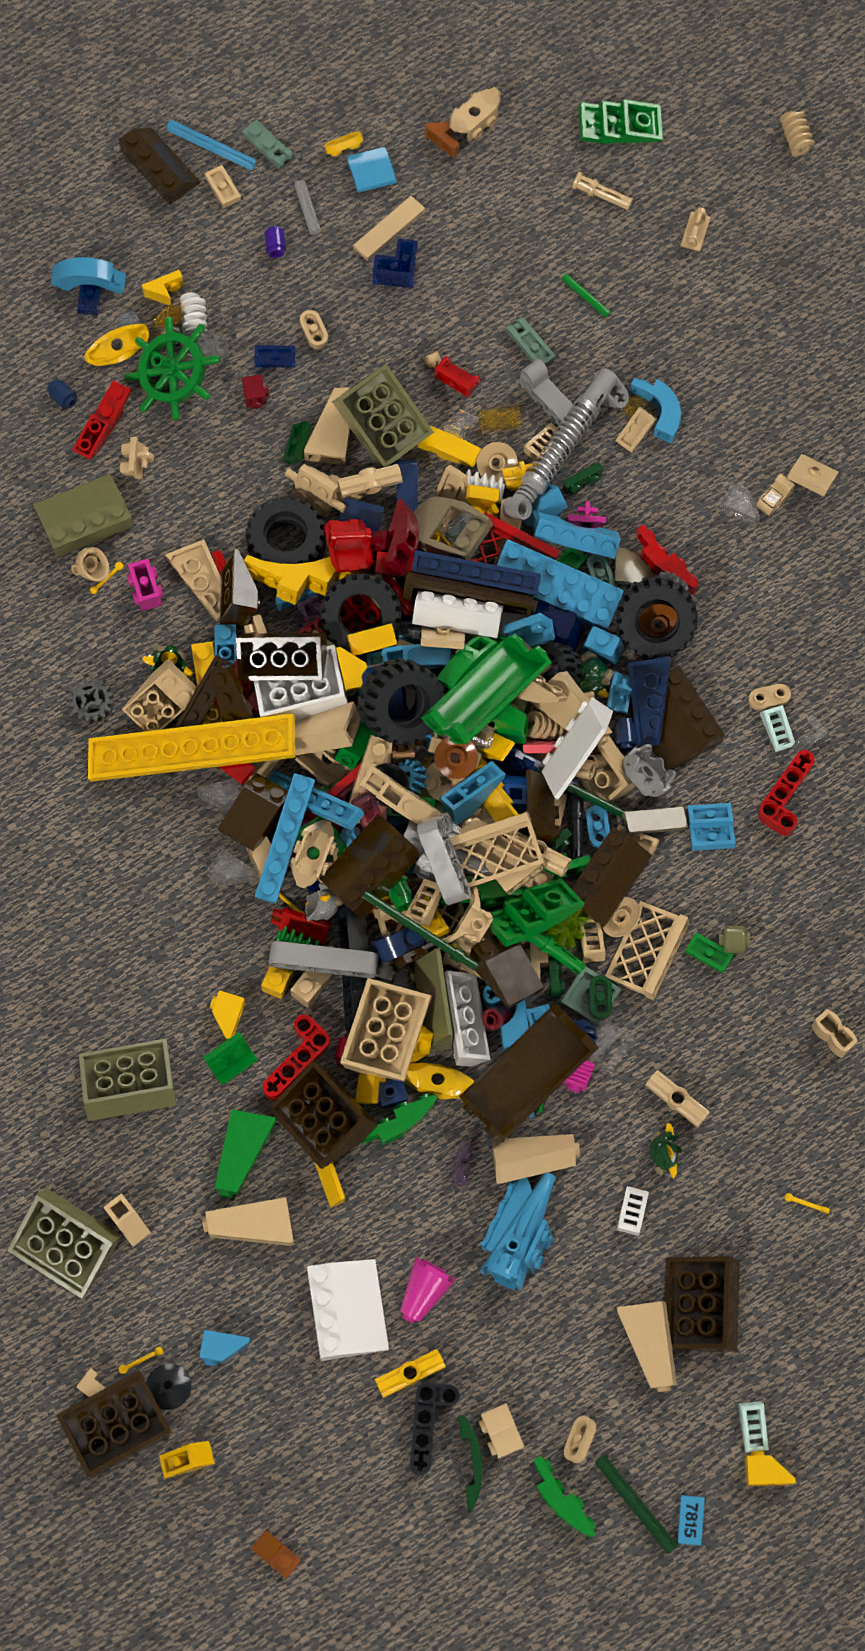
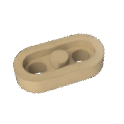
[300,310,328,349]
[748,684,791,710]
[564,1416,596,1463]

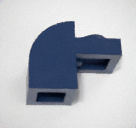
[370,927,425,962]

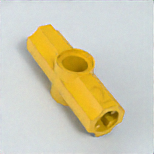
[375,1349,446,1398]

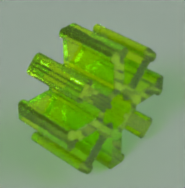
[544,908,587,948]

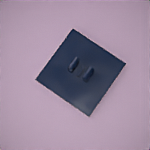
[338,498,384,532]

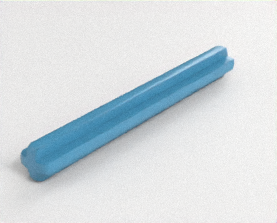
[167,120,256,170]

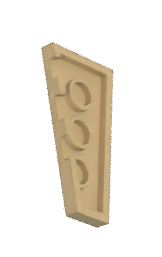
[165,540,221,622]

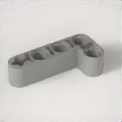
[520,359,575,428]
[417,813,471,905]

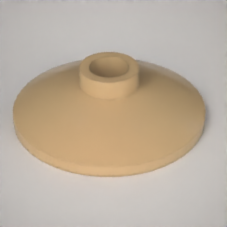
[476,442,518,482]
[602,897,641,937]

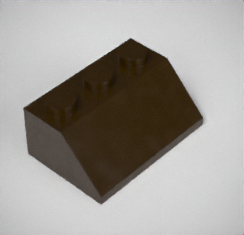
[526,770,560,847]

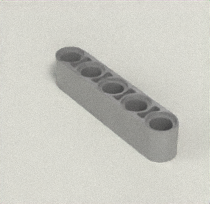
[268,941,379,978]

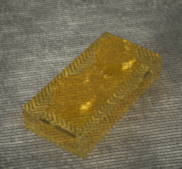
[478,407,521,431]

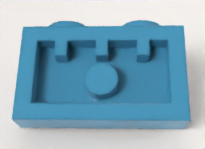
[503,613,555,647]

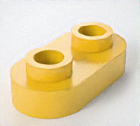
[324,132,364,156]

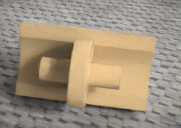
[120,437,154,479]

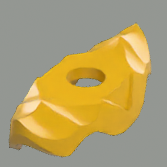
[84,324,149,366]
[404,1062,474,1099]

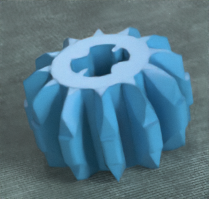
[399,759,429,794]

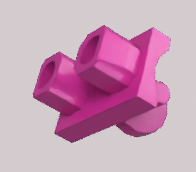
[567,501,606,528]

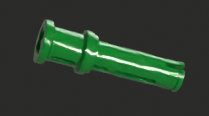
[525,932,586,975]

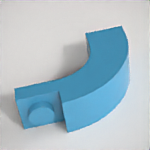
[51,257,126,294]
[630,378,681,444]

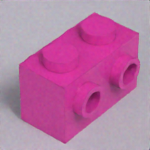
[126,559,164,611]

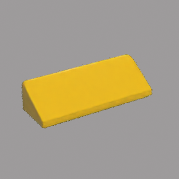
[315,1162,346,1207]

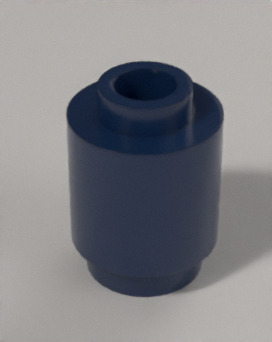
[47,379,77,409]
[614,718,637,751]

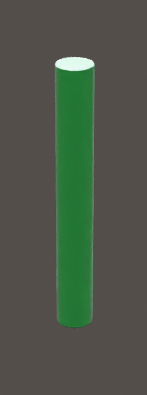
[562,274,611,318]

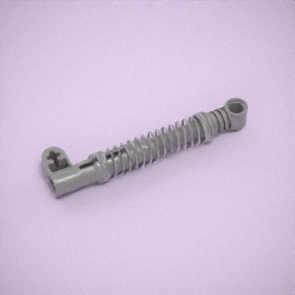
[502,368,629,520]

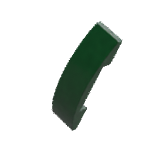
[458,1415,482,1511]

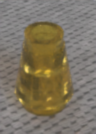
[154,305,182,329]

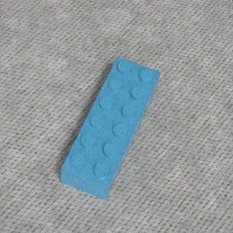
[495,539,624,631]

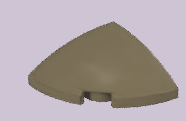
[614,547,654,585]

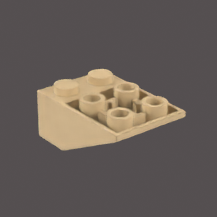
[122,659,197,732]

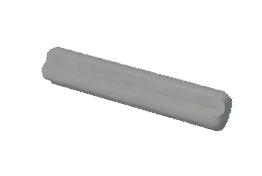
[295,180,320,235]

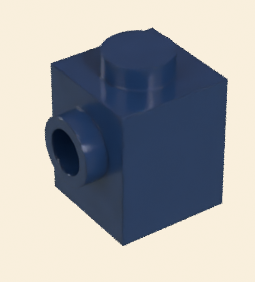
[376,1080,408,1110]

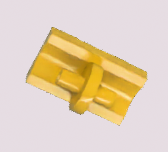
[502,461,539,492]

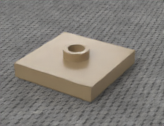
[787,454,839,496]
[421,625,465,649]

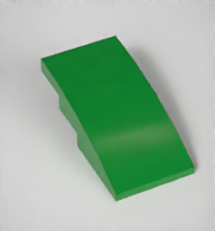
[578,99,663,143]
[489,878,584,947]

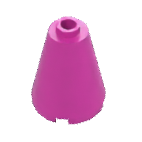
[400,1256,456,1324]

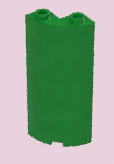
[421,634,552,745]

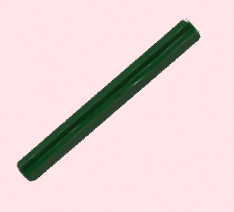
[595,1455,678,1554]

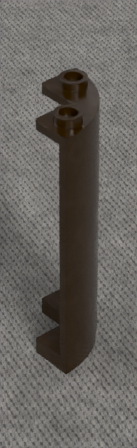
[403,572,537,617]
[459,1004,599,1142]

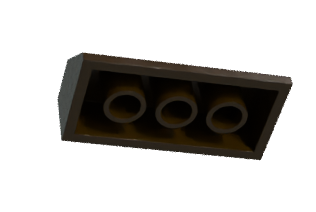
[118,128,201,205]
[236,633,327,681]
[571,827,652,927]

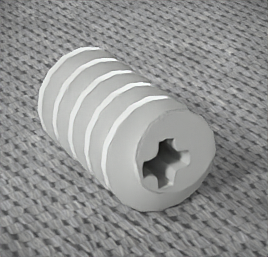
[180,292,207,337]
[465,469,505,504]

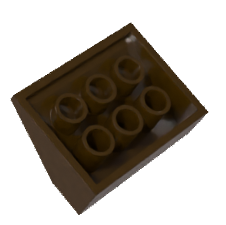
[628,665,725,771]
[319,814,423,920]
[268,1060,378,1169]
[665,1256,740,1352]
[56,1370,173,1479]

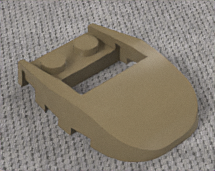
[414,496,493,560]

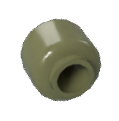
[719,925,750,954]

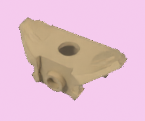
[449,87,501,142]
[295,749,352,787]
[290,819,337,888]
[442,887,493,953]

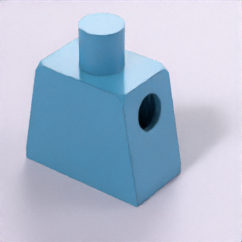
[580,626,625,666]

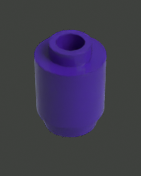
[264,226,286,258]

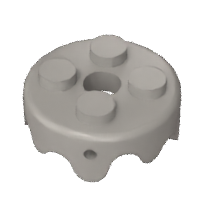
[623,744,676,797]

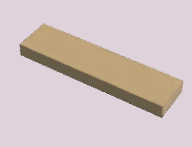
[353,196,425,261]

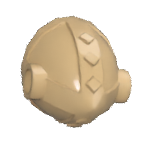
[71,547,109,582]

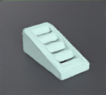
[760,705,796,752]
[738,1401,769,1453]

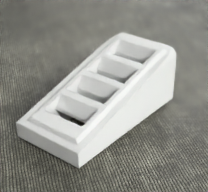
[617,1186,649,1236]

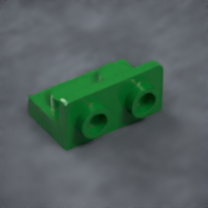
[203,1032,258,1085]

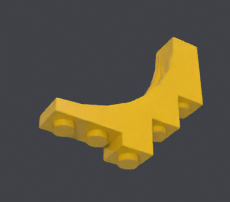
[244,554,374,605]

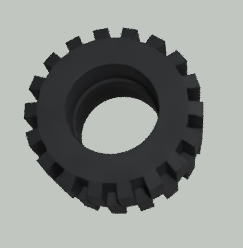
[533,641,582,683]

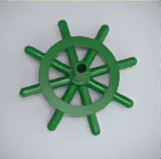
[124,316,221,420]

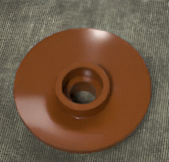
[638,604,677,636]
[434,737,478,779]

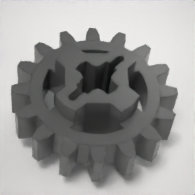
[68,678,115,724]

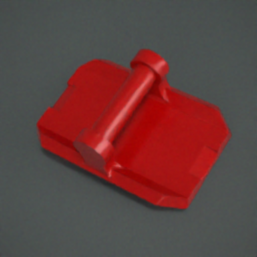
[324,519,373,573]

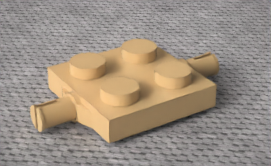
[285,464,347,518]

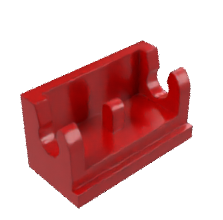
[435,356,481,398]

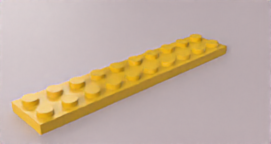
[88,714,295,782]

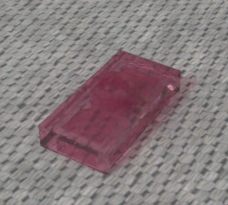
[351,791,383,830]

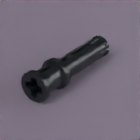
[567,795,586,860]

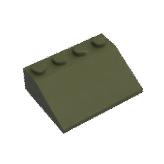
[332,364,434,469]
[33,474,134,558]
[410,948,453,1052]
[79,1038,177,1121]
[7,1188,122,1299]

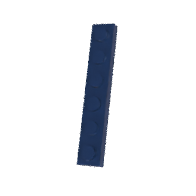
[411,550,541,596]

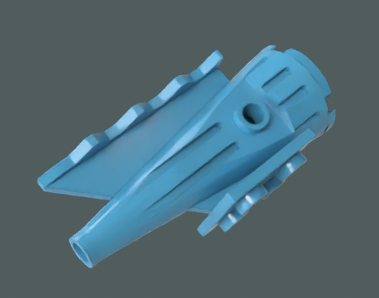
[480,1172,556,1291]

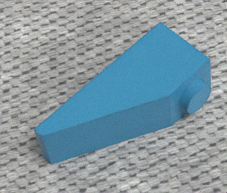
[440,761,505,825]

